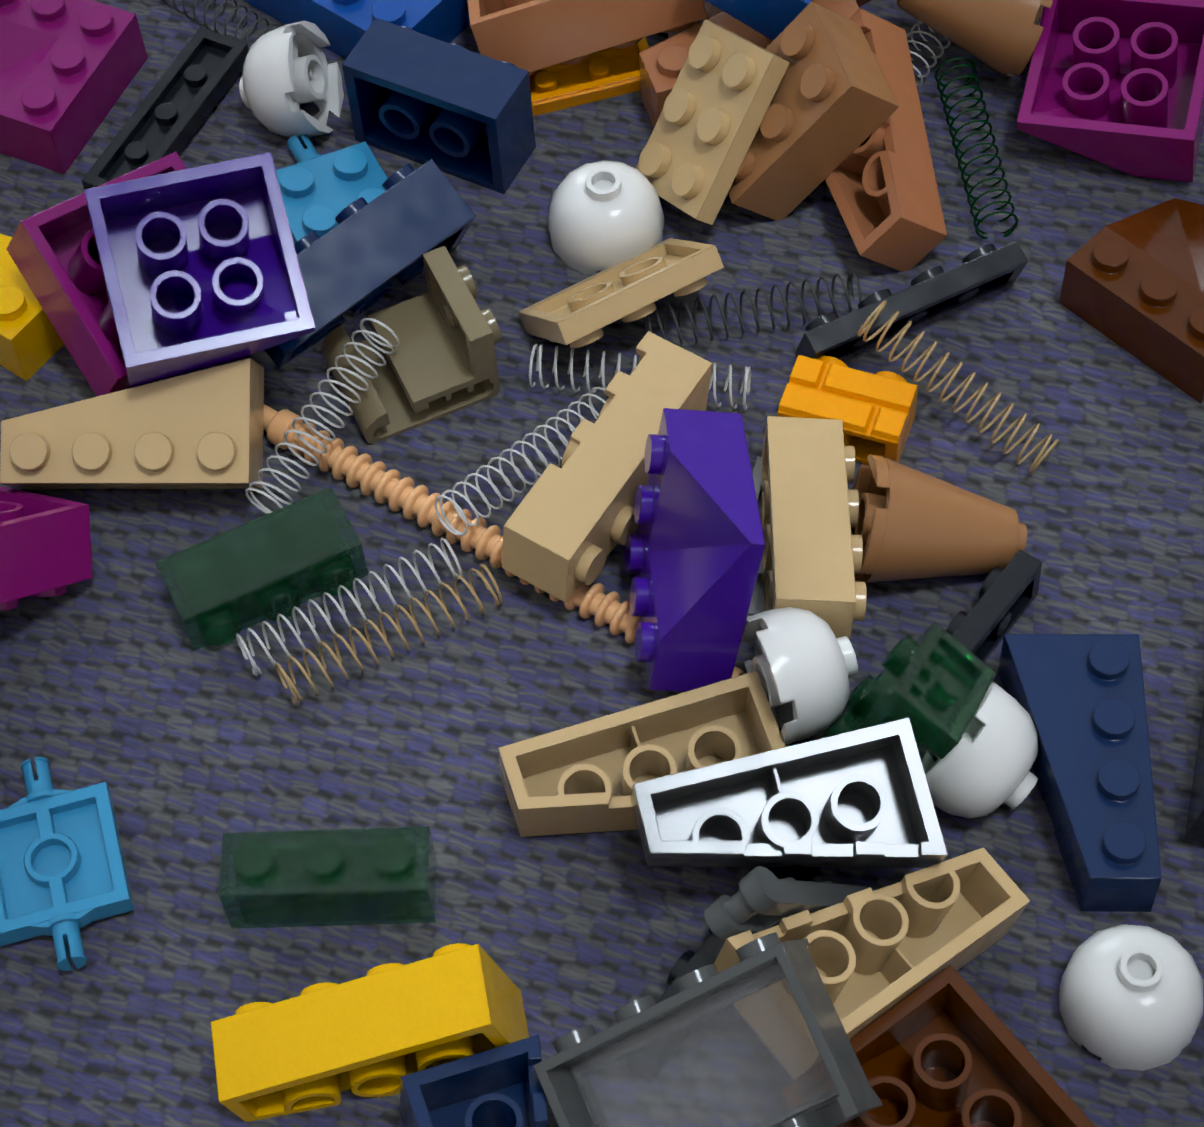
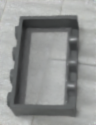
[533,932,883,1127]

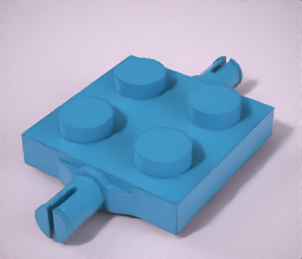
[276,134,388,244]
[0,757,135,971]

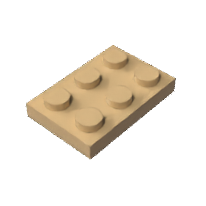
[635,19,790,225]
[518,238,724,348]

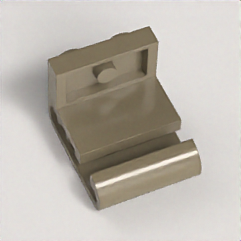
[321,246,502,444]

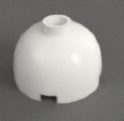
[239,20,344,138]
[548,160,664,275]
[741,607,858,745]
[921,682,1038,819]
[1059,924,1203,1071]

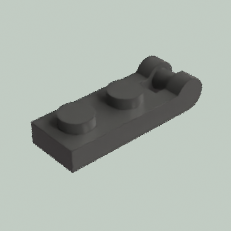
[704,866,867,942]

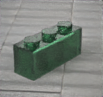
[155,487,368,651]
[219,827,437,929]

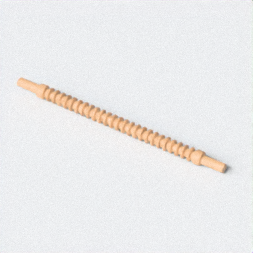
[263,404,745,678]

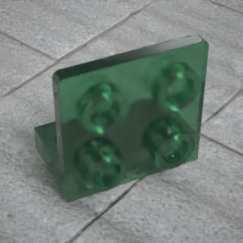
[822,622,997,759]

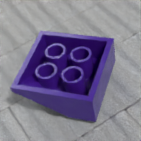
[84,152,315,388]
[624,408,765,692]

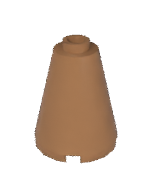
[897,0,1053,78]
[851,454,1027,583]

